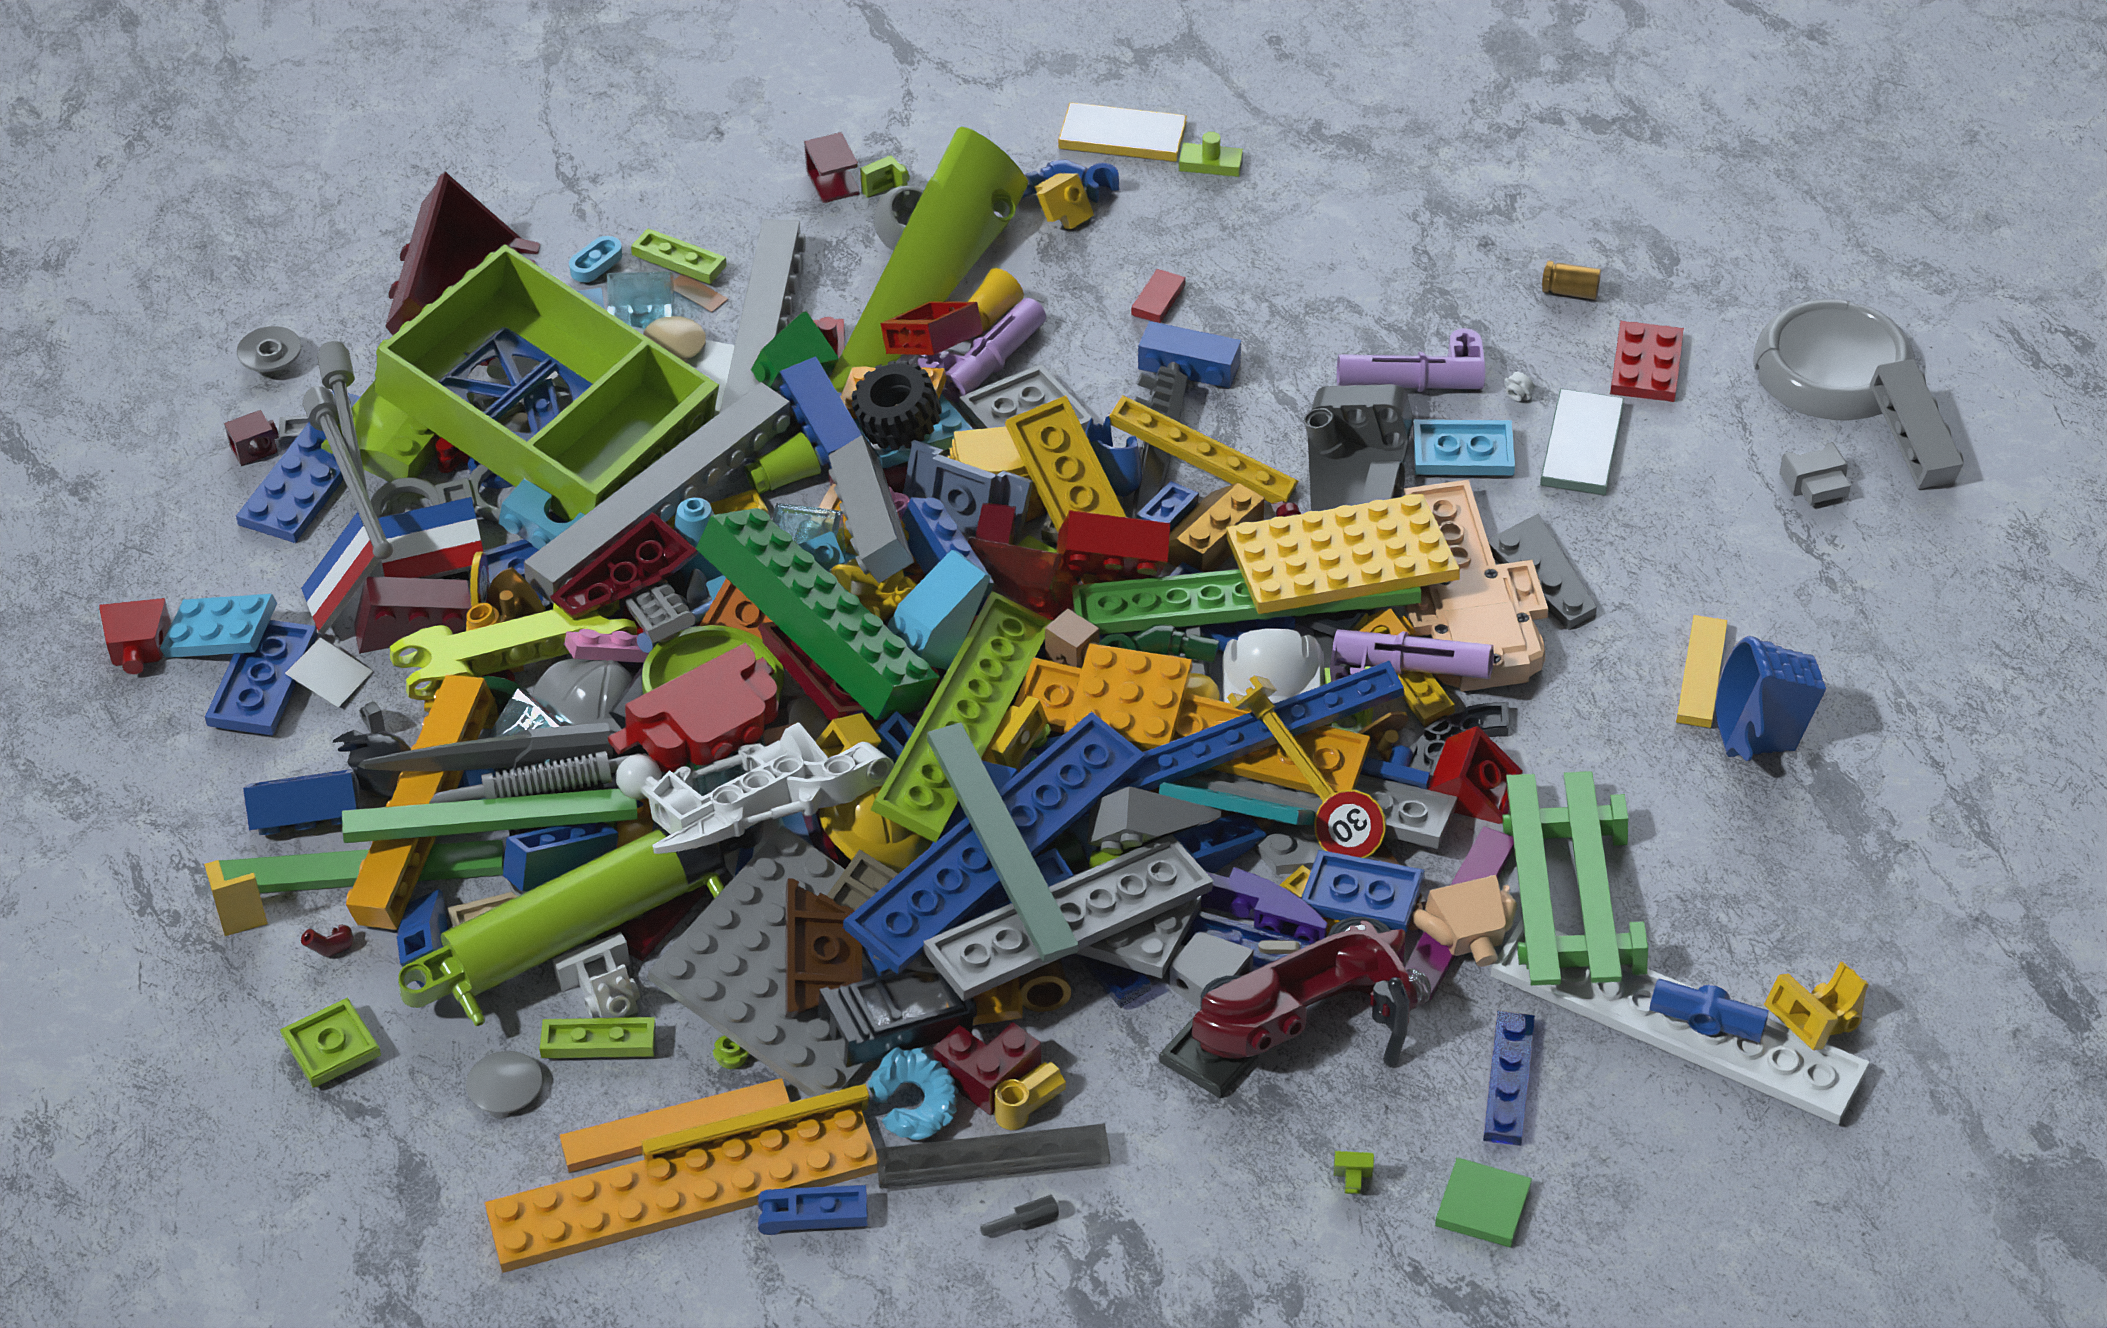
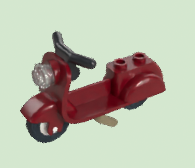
[1192,917,1431,1066]

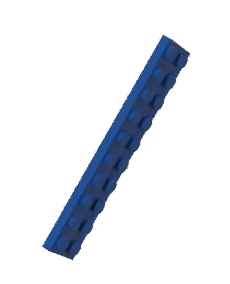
[843,711,1145,975]

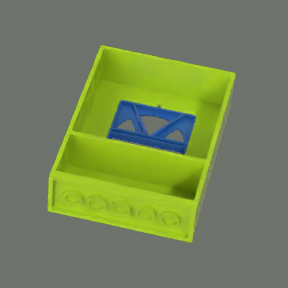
[375,244,719,522]

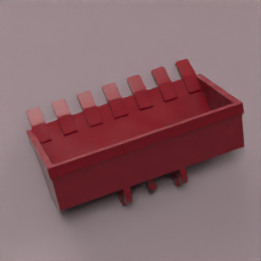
[385,171,540,366]

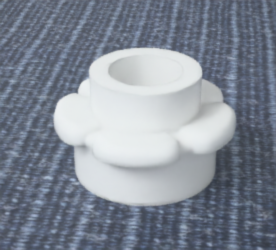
[1504,372,1535,401]

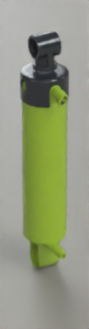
[398,821,764,1026]

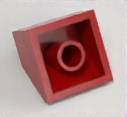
[1428,726,1523,824]

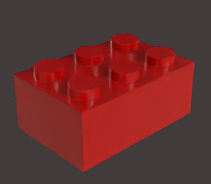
[1055,510,1170,581]

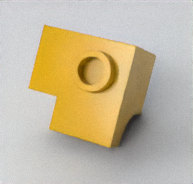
[1035,173,1094,229]

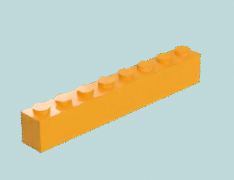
[346,674,495,930]

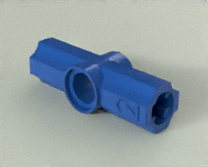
[1649,978,1769,1042]

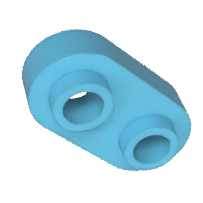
[569,236,623,283]

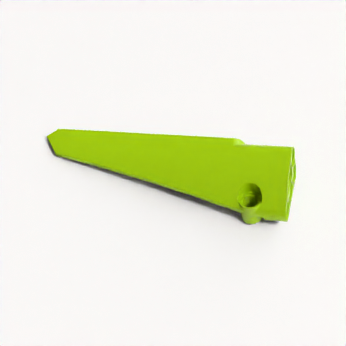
[829,127,1028,393]

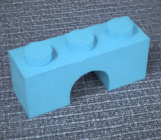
[498,479,585,550]

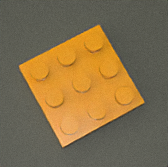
[1064,643,1193,751]

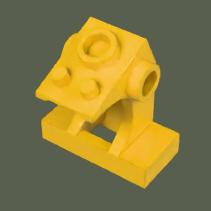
[1764,961,1869,1050]

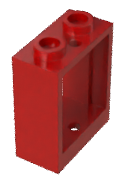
[880,301,983,355]

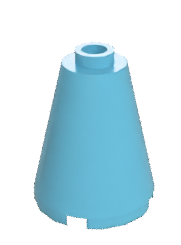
[673,498,723,586]

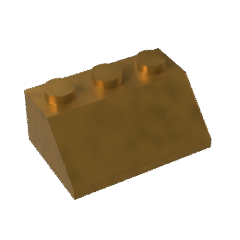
[1168,483,1265,573]

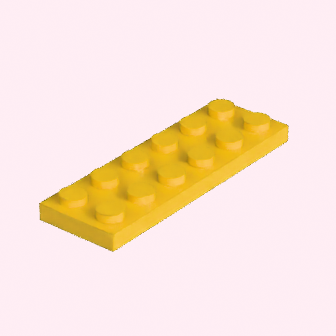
[1005,395,1131,585]

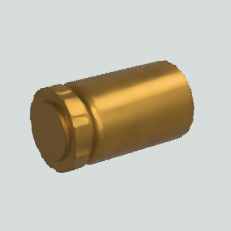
[1542,261,1601,300]

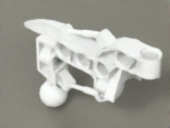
[616,722,894,854]

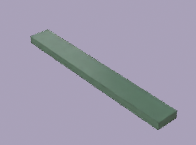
[927,722,1079,963]

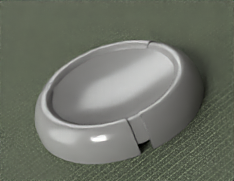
[1753,299,1916,421]

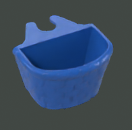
[1715,636,1826,761]

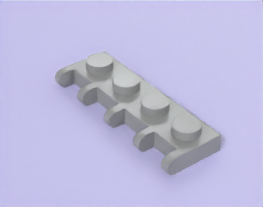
[622,579,696,643]

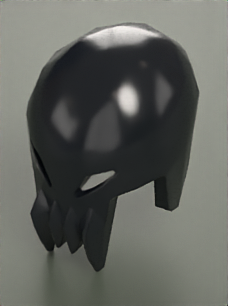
[333,730,411,799]

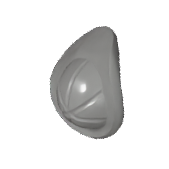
[529,659,636,732]

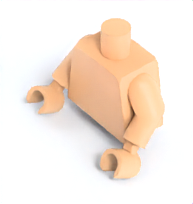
[1408,875,1517,967]

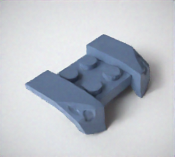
[903,440,1033,548]

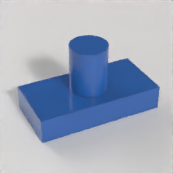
[1360,745,1430,790]

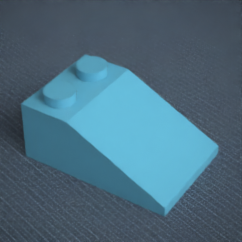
[888,550,991,670]

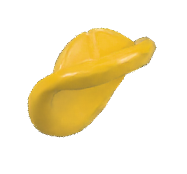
[819,785,933,874]

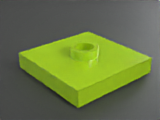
[279,997,381,1088]

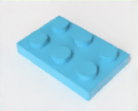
[1413,419,1515,475]
[160,594,277,658]

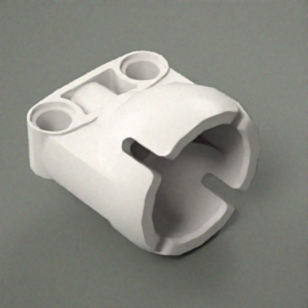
[1223,629,1326,726]

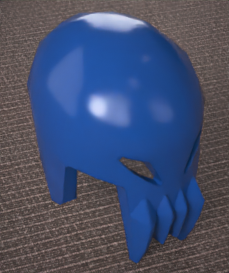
[1085,416,1142,497]

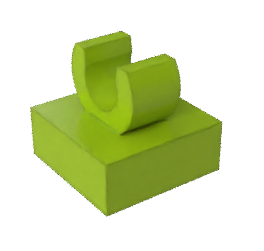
[1333,1151,1374,1194]

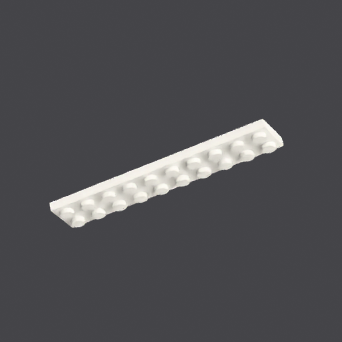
[1490,917,1869,1125]

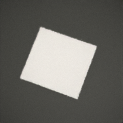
[285,637,373,707]

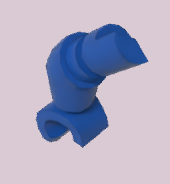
[1021,159,1119,203]

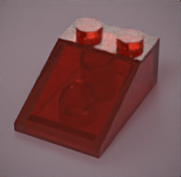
[968,537,1078,621]

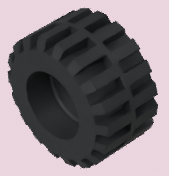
[852,360,942,450]

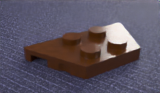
[785,878,862,1018]

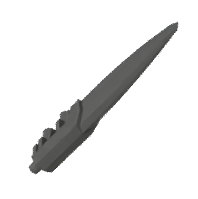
[1131,362,1187,519]
[358,722,614,771]

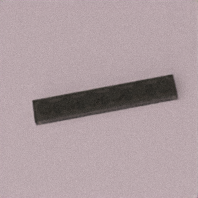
[875,1123,1110,1189]

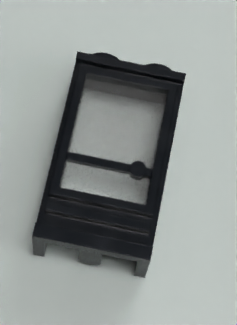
[818,969,977,1068]

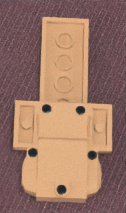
[1403,480,1548,692]

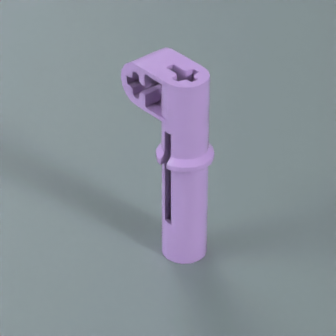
[918,298,1046,403]
[1337,328,1485,392]
[1330,629,1494,682]

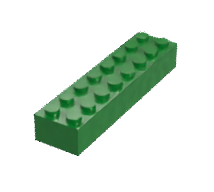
[696,508,940,720]

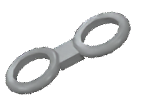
[370,464,501,522]

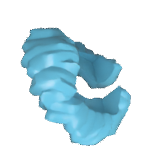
[868,1047,959,1140]

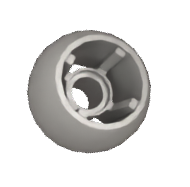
[874,186,924,251]

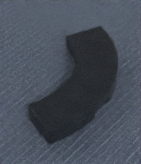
[1409,702,1509,782]

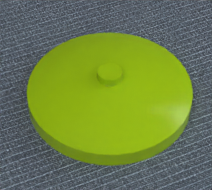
[642,625,784,705]

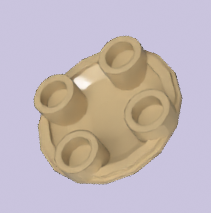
[643,316,706,363]

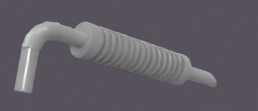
[429,751,666,804]

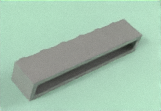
[828,435,914,583]

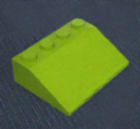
[321,379,474,482]

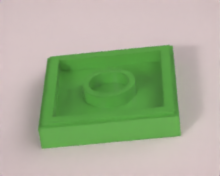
[1435,1157,1532,1247]

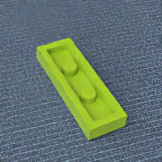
[631,228,727,284]
[539,1017,656,1058]

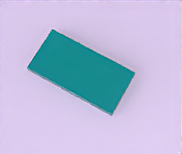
[1158,782,1315,825]

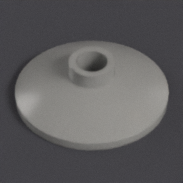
[237,326,301,372]

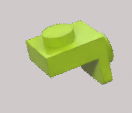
[860,155,910,198]

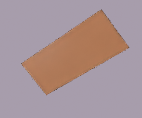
[666,274,728,312]

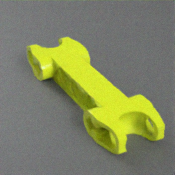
[390,599,637,700]

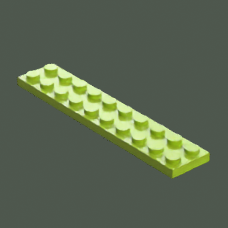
[870,591,1052,843]

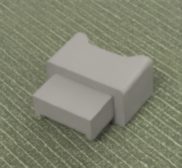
[1779,442,1851,506]

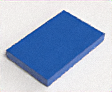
[1301,850,1425,933]

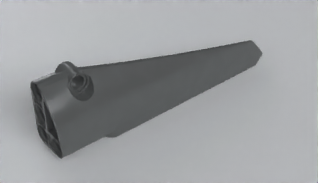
[1304,384,1413,675]

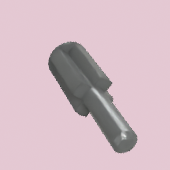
[980,1194,1059,1236]

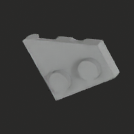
[1256,824,1325,875]

